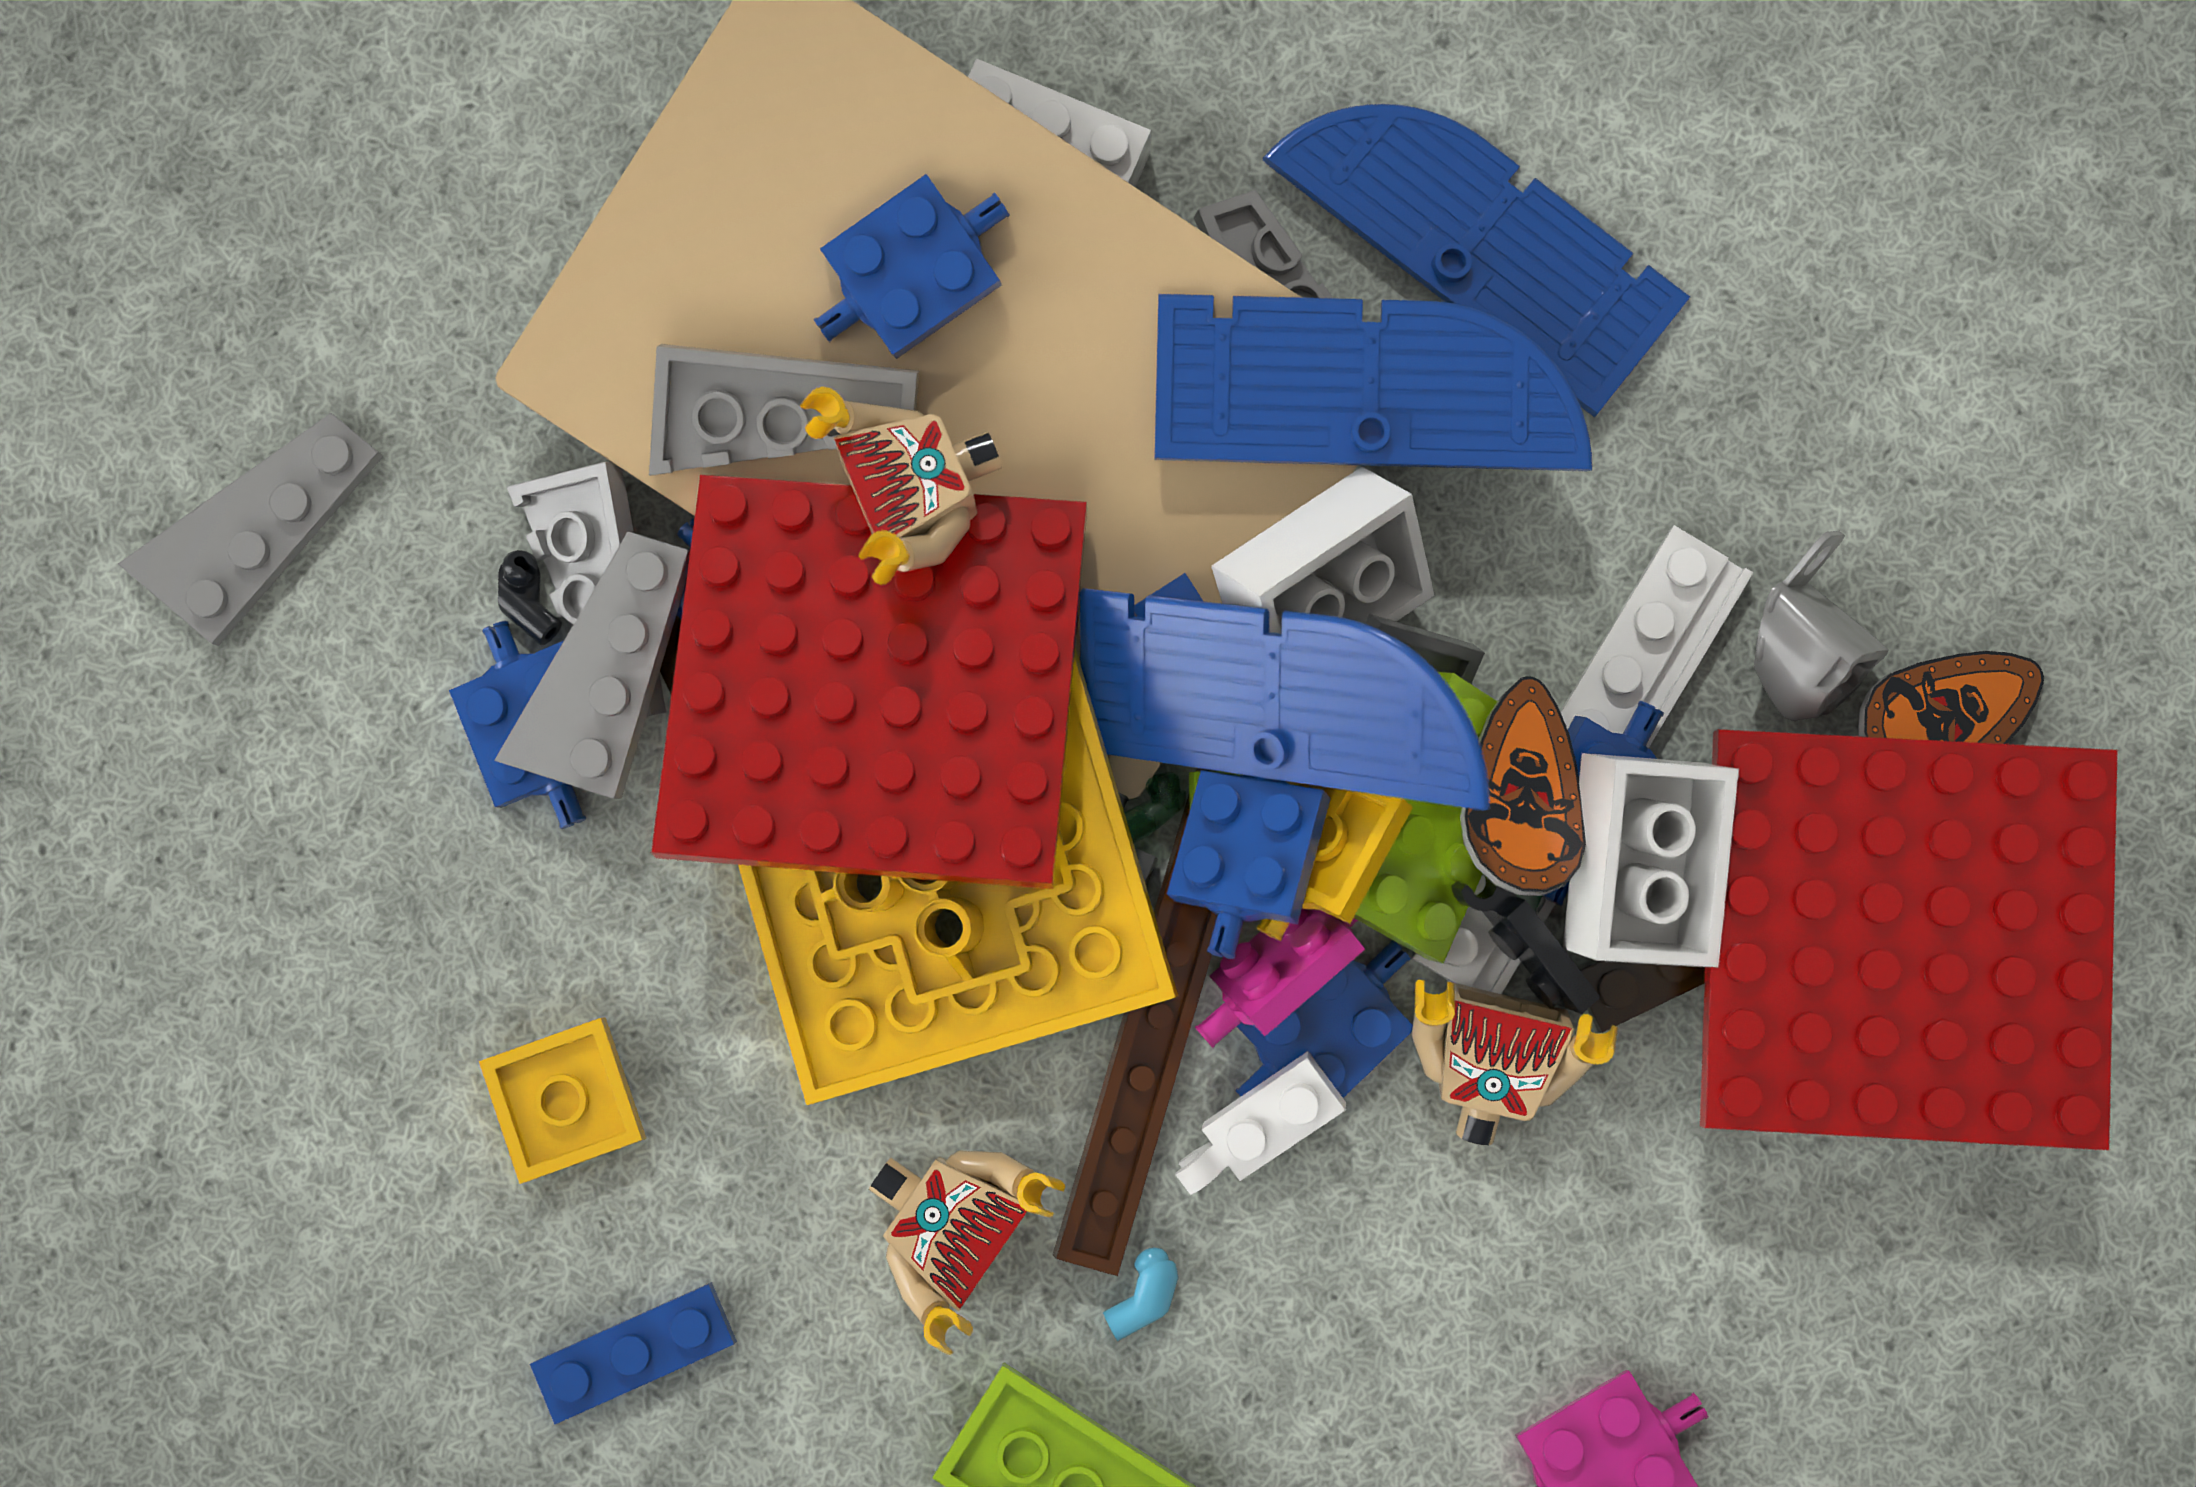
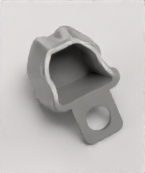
[1754,531,1889,722]

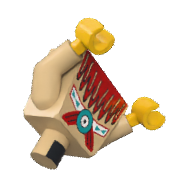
[800,387,1002,584]
[1411,980,1618,1145]
[868,1150,1065,1355]

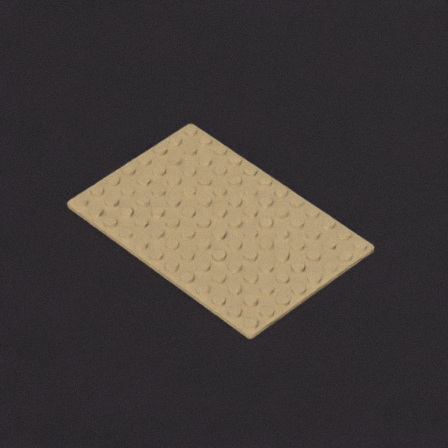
[496,0,1357,799]

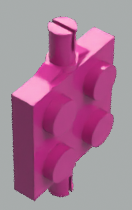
[1195,908,1365,1048]
[1515,1370,1709,1487]

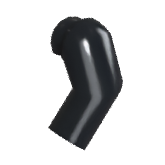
[498,550,562,646]

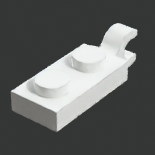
[1175,1051,1346,1195]

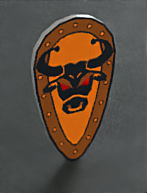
[1859,651,2044,744]
[1460,676,1586,896]

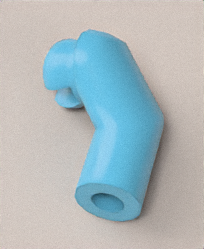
[1103,1247,1178,1341]

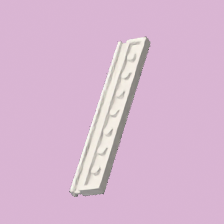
[1412,525,1754,994]

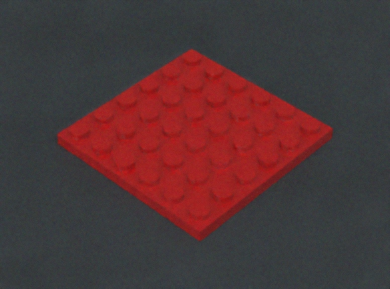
[651,475,1087,889]
[1700,729,2118,1150]

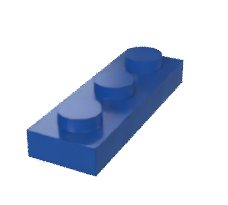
[530,1282,737,1424]

